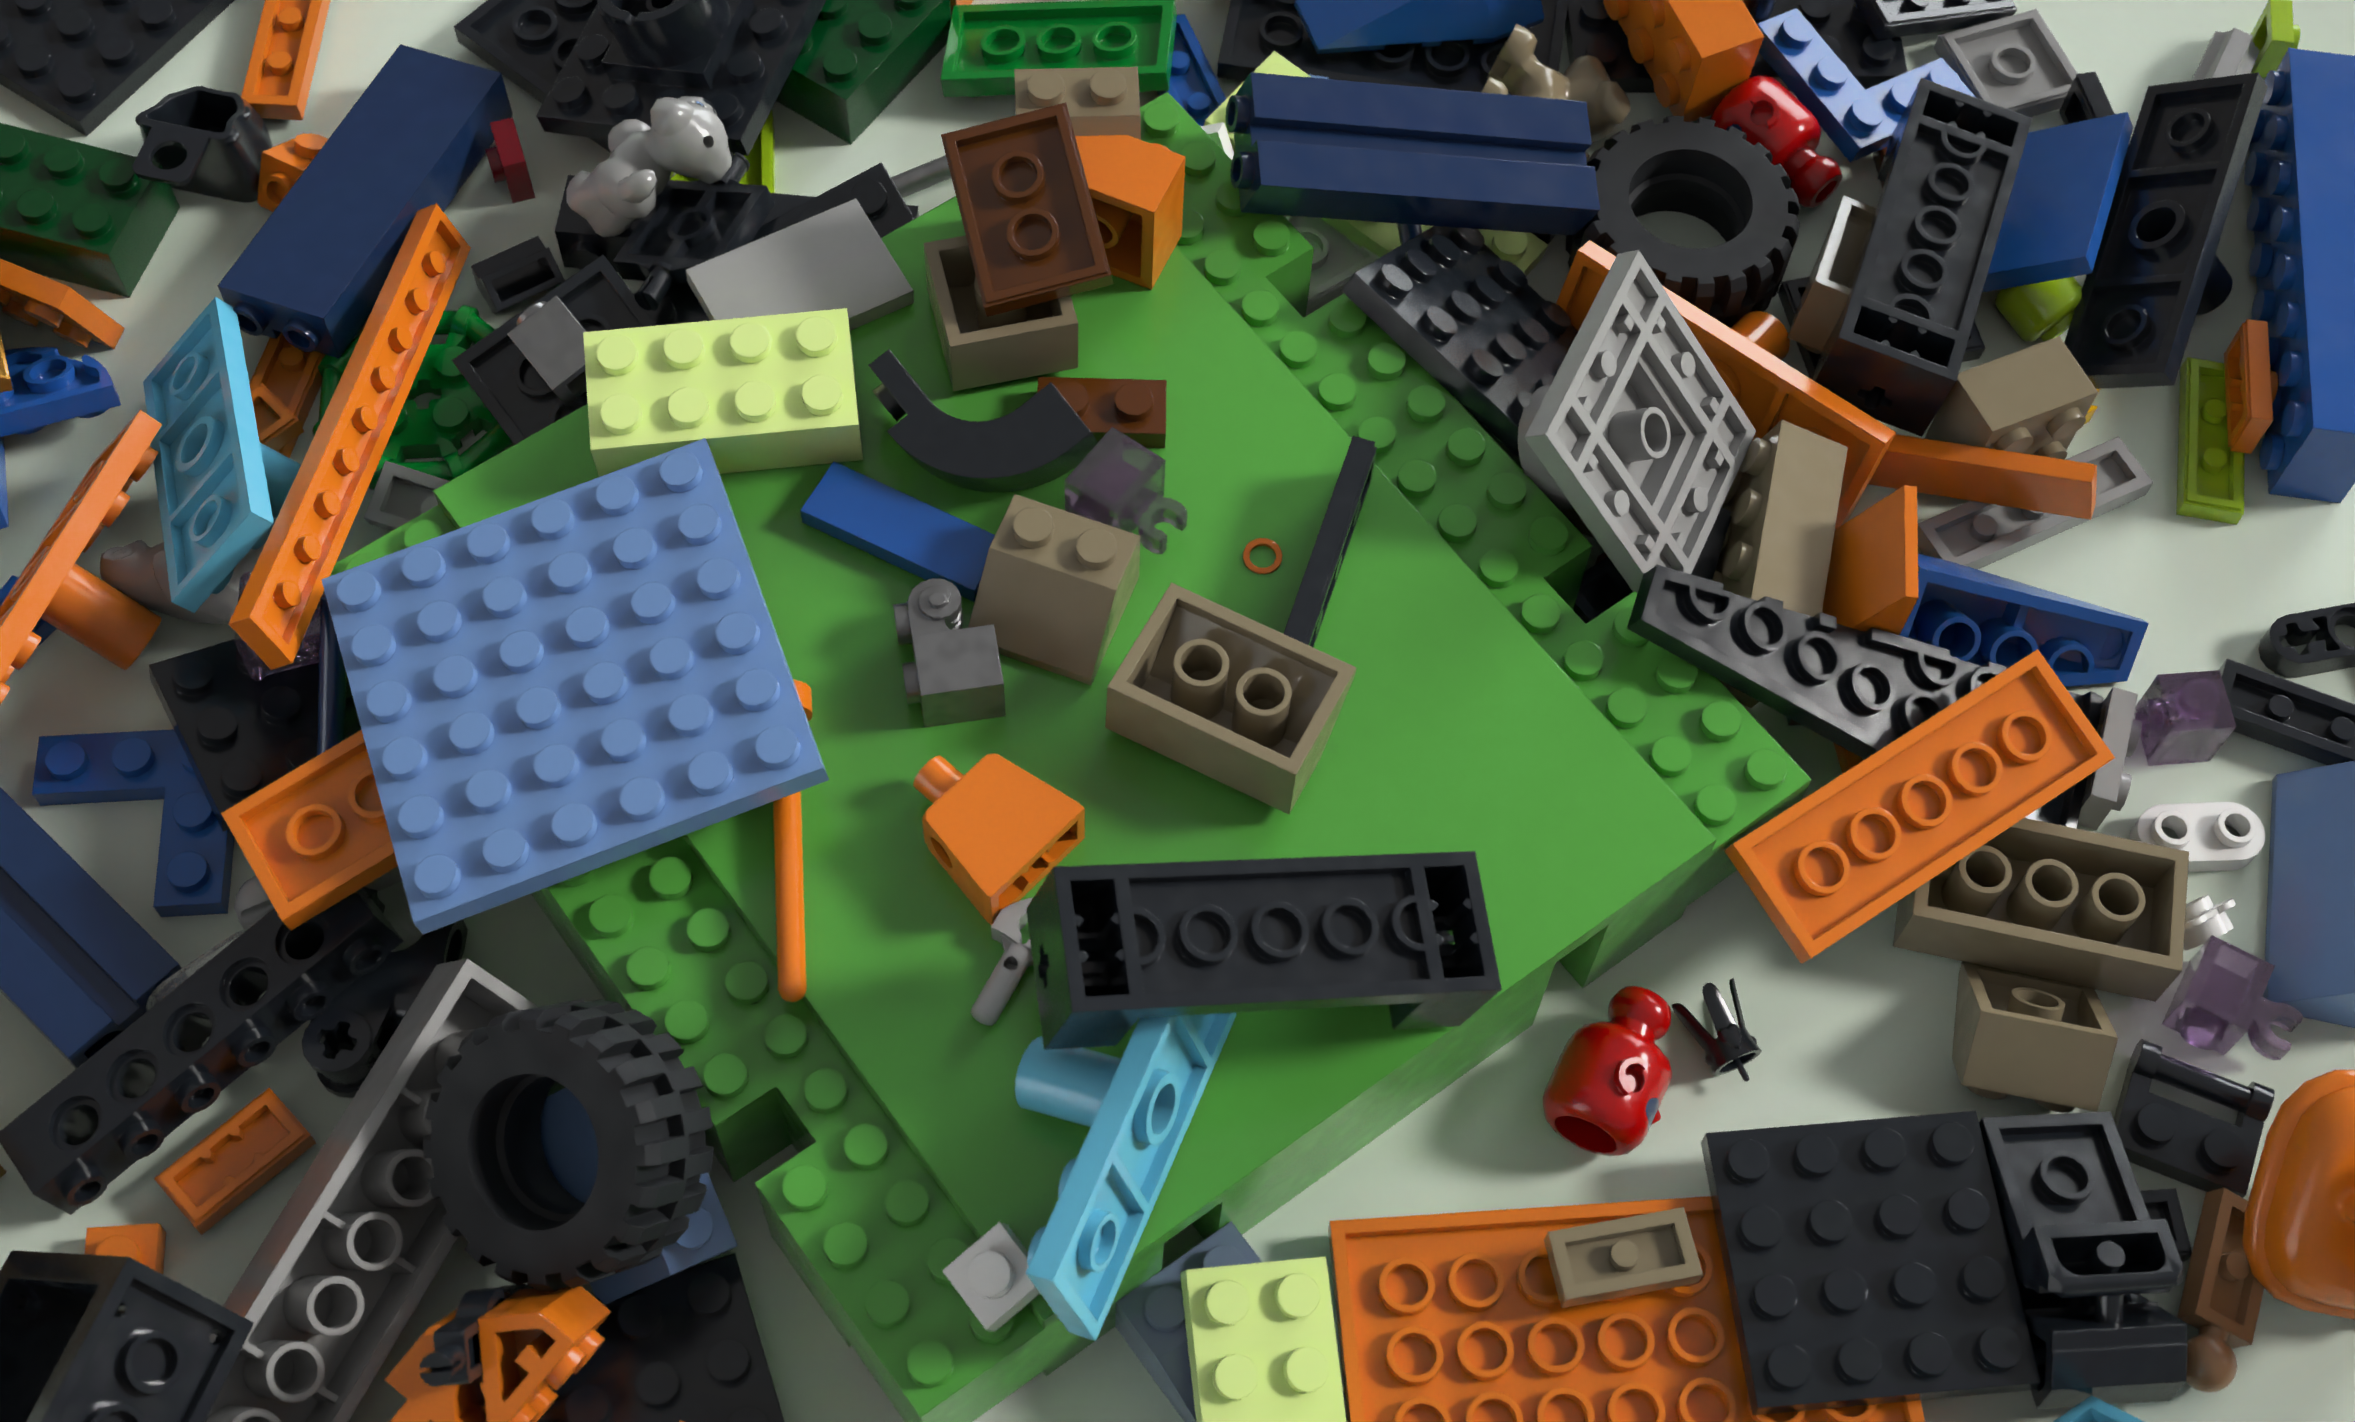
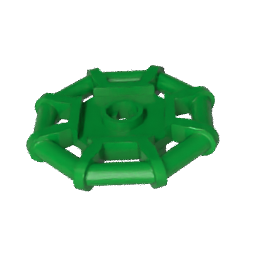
[312,305,513,490]

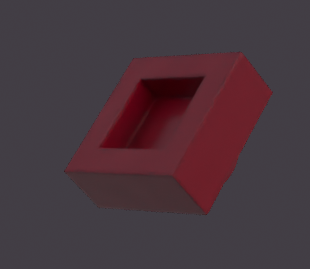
[485,117,535,203]

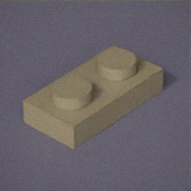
[1544,1207,1703,1308]

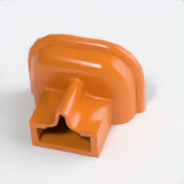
[2242,1069,2355,1320]

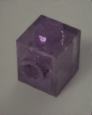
[2134,670,2236,766]

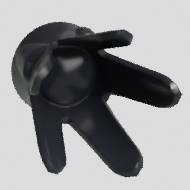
[1672,978,1762,1082]

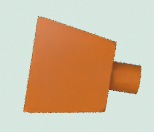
[913,753,1085,926]

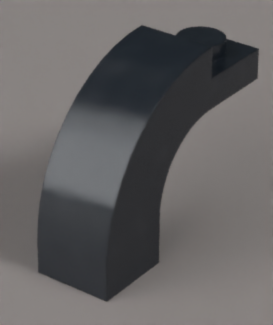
[869,349,1101,493]

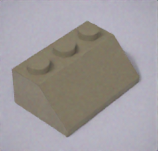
[1105,583,1357,814]

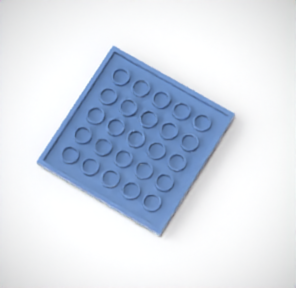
[321,438,829,934]

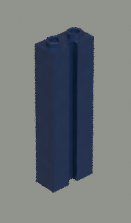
[218,44,513,359]
[1226,72,1600,236]
[0,787,189,1069]

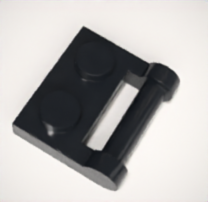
[2114,1039,2275,1198]

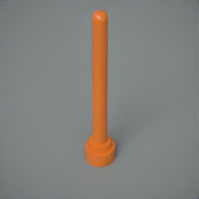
[773,680,812,1002]

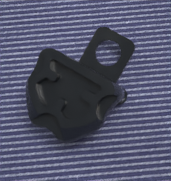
[133,86,273,203]

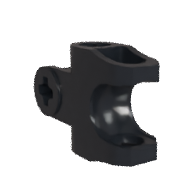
[301,887,468,1098]

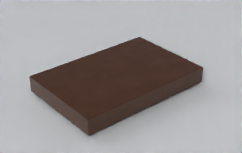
[941,102,1114,317]

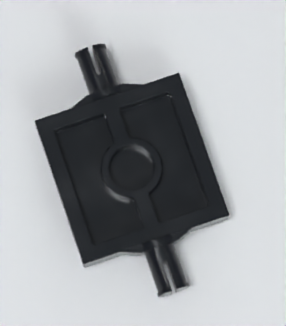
[612,152,775,311]

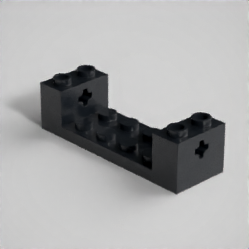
[1812,78,2032,437]
[1026,851,1502,1050]

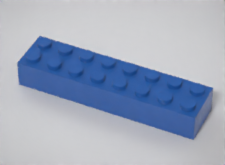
[2244,48,2355,503]

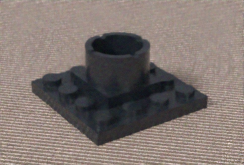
[536,0,826,156]

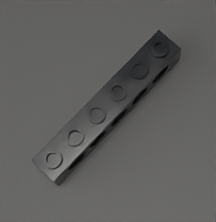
[0,888,404,1215]

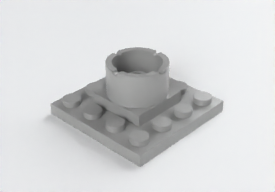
[1518,250,1756,593]

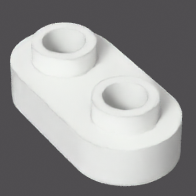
[2130,802,2265,872]

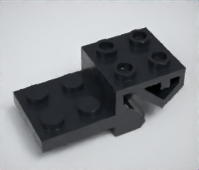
[1979,1111,2188,1409]

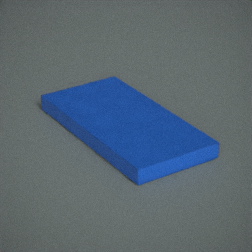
[1982,112,2133,293]

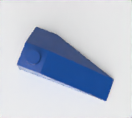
[1294,0,1544,54]
[1900,554,2149,687]

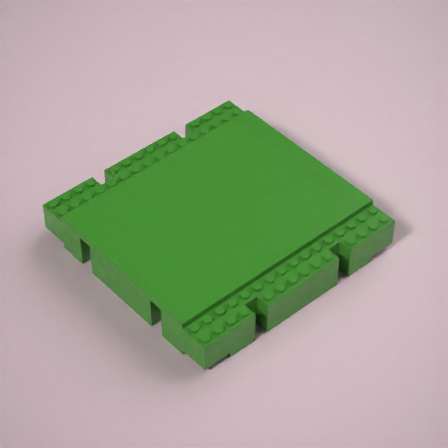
[330,92,1812,1422]

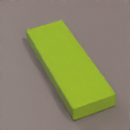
[2176,357,2245,525]

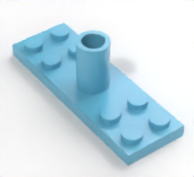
[143,297,301,613]
[1015,1013,1237,1341]

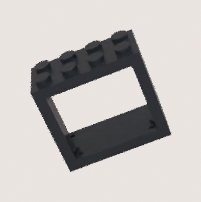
[0,1250,254,1422]

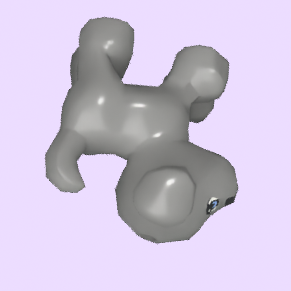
[566,96,732,237]

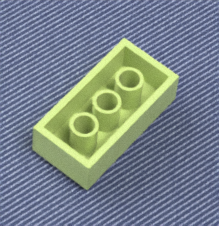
[583,308,863,477]

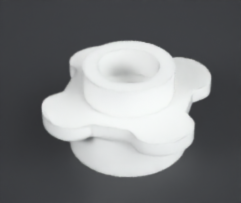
[2184,895,2236,951]

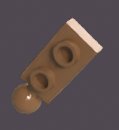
[2177,1188,2264,1393]

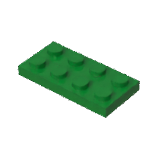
[940,0,1177,97]

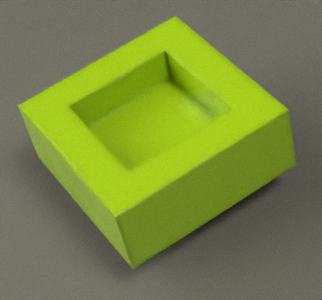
[2251,0,2300,78]

